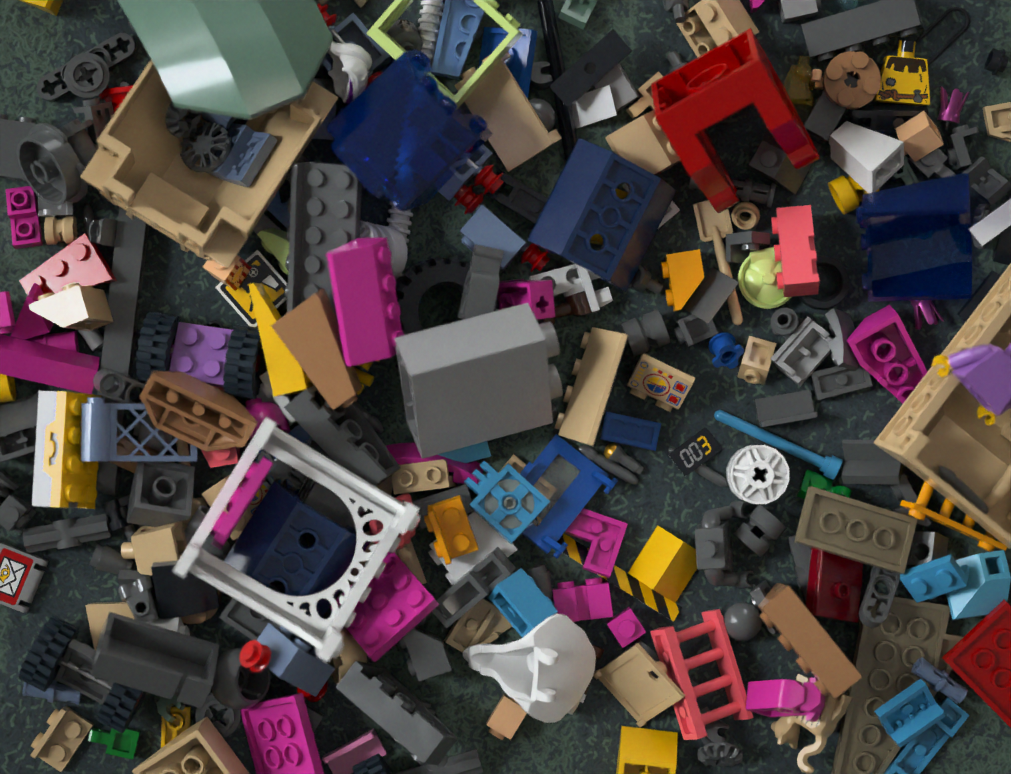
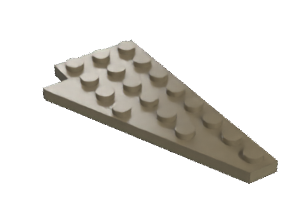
[831,593,964,774]

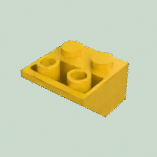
[616,725,678,774]

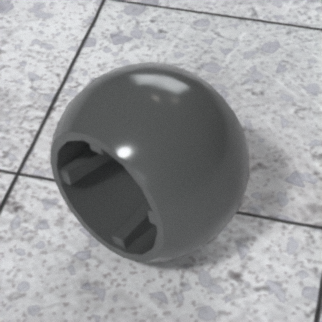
[211,648,270,710]

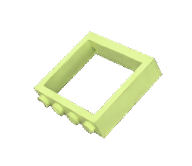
[367,0,523,111]

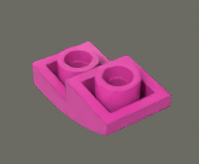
[6,186,43,249]

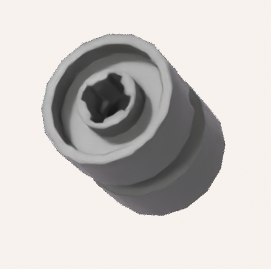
[620,309,671,357]
[733,504,787,558]

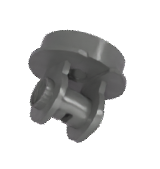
[17,118,98,206]

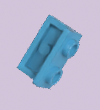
[900,554,970,603]
[874,679,946,747]

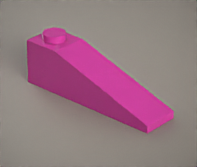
[847,305,928,404]

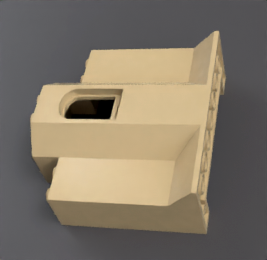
[873,263,1011,549]

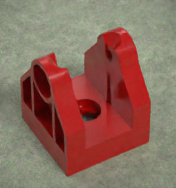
[651,28,820,214]

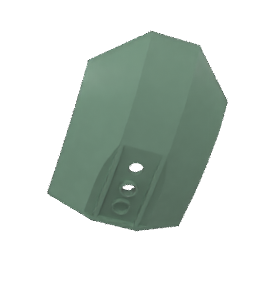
[117,0,333,120]

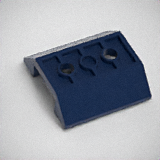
[527,138,677,292]
[224,480,371,618]

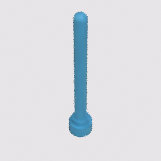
[714,410,843,480]

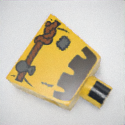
[873,40,930,106]

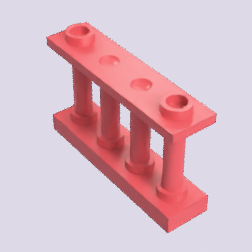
[650,609,754,740]

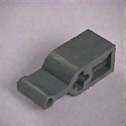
[458,244,504,319]

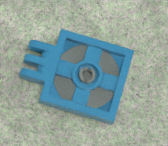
[464,461,550,544]

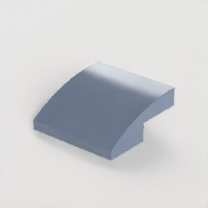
[206,123,277,188]

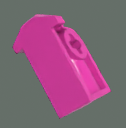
[496,279,555,320]
[746,677,825,722]

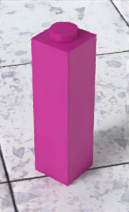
[0,335,100,394]

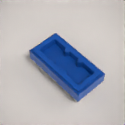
[600,412,661,451]

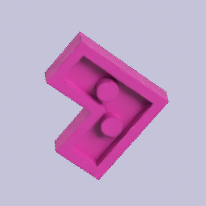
[565,508,628,578]

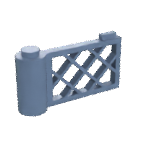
[81,397,197,462]

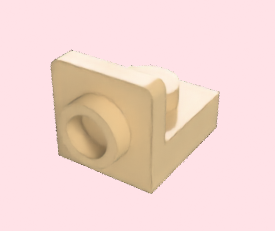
[738,336,776,385]

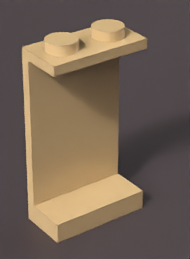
[454,52,562,172]

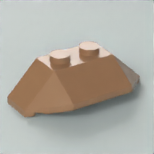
[140,371,258,452]

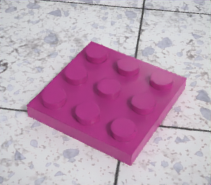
[210,457,273,550]
[329,552,439,662]
[240,693,324,774]

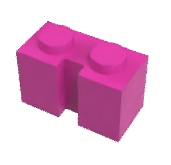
[552,577,613,622]

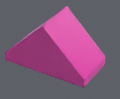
[11,283,54,340]

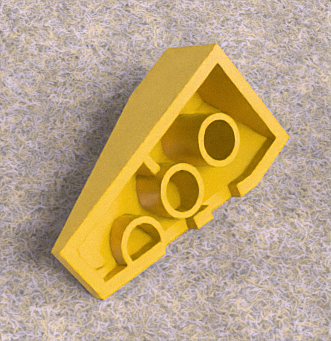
[248,283,313,397]

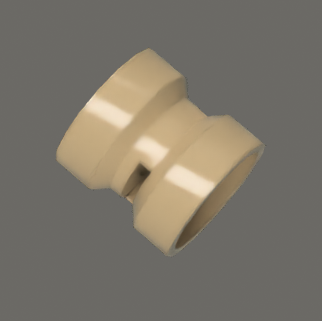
[44,216,77,245]

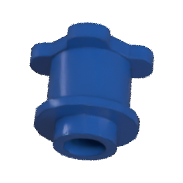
[708,332,744,369]

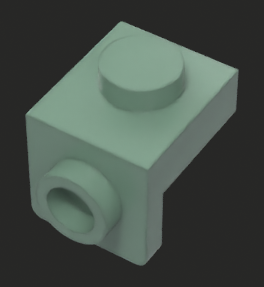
[558,0,598,30]

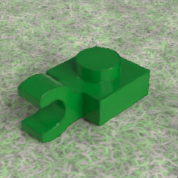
[797,469,851,499]
[88,727,141,760]

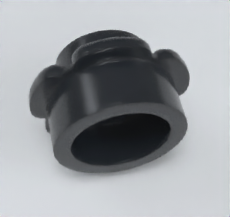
[984,48,1009,75]

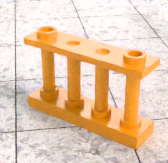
[900,481,1007,552]

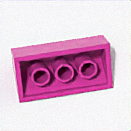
[327,237,404,366]

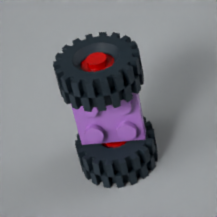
[136,312,266,399]

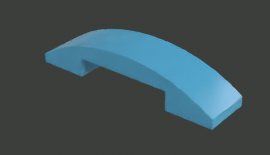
[884,697,970,774]

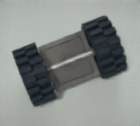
[18,615,147,733]

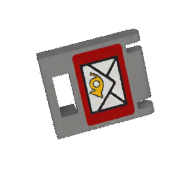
[0,541,49,614]

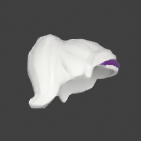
[327,42,373,105]

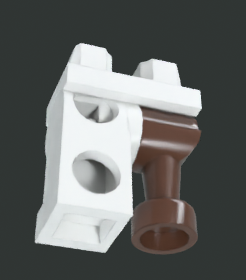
[529,264,613,325]

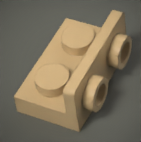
[391,459,456,494]
[30,706,94,772]

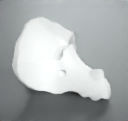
[463,614,596,723]

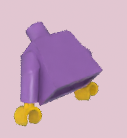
[932,344,1011,426]

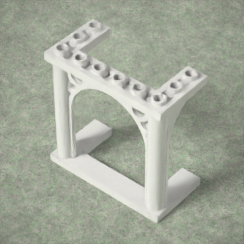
[173,417,420,663]

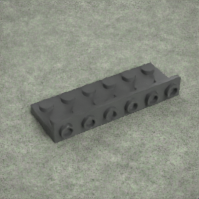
[285,161,362,324]

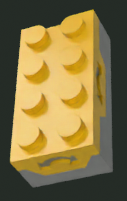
[32,391,102,509]

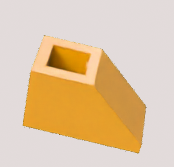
[661,249,704,312]

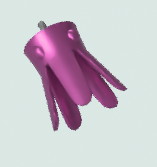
[937,87,970,130]
[909,287,944,330]

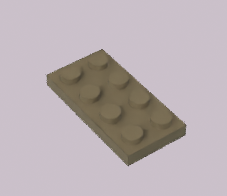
[794,486,917,574]

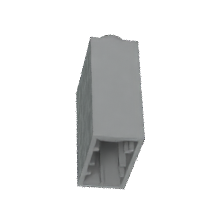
[395,303,563,459]

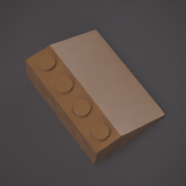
[758,583,862,699]

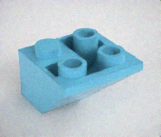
[946,550,1011,620]

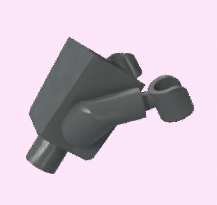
[695,501,754,589]

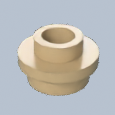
[731,202,760,230]

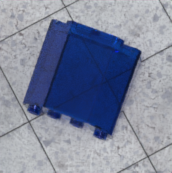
[327,49,493,211]
[857,173,972,302]

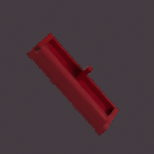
[805,548,863,623]

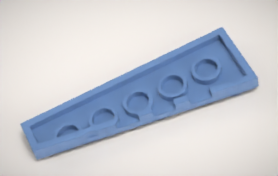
[431,0,485,80]

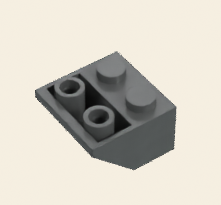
[0,393,39,463]
[399,626,453,681]

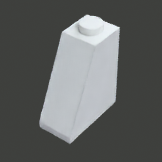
[829,121,904,194]

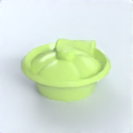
[738,247,791,309]

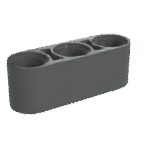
[93,368,146,412]

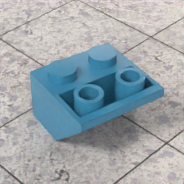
[488,568,558,638]

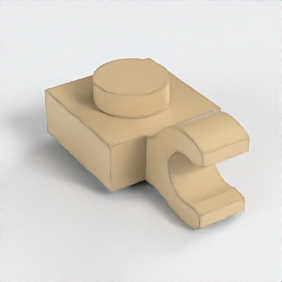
[626,71,663,119]

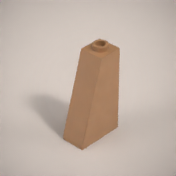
[271,288,362,410]

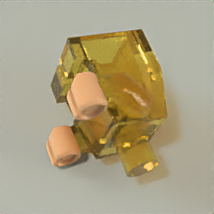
[784,56,823,106]

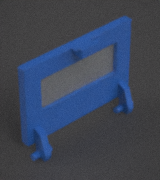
[520,434,618,559]

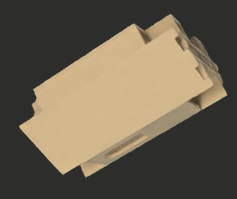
[80,60,339,268]

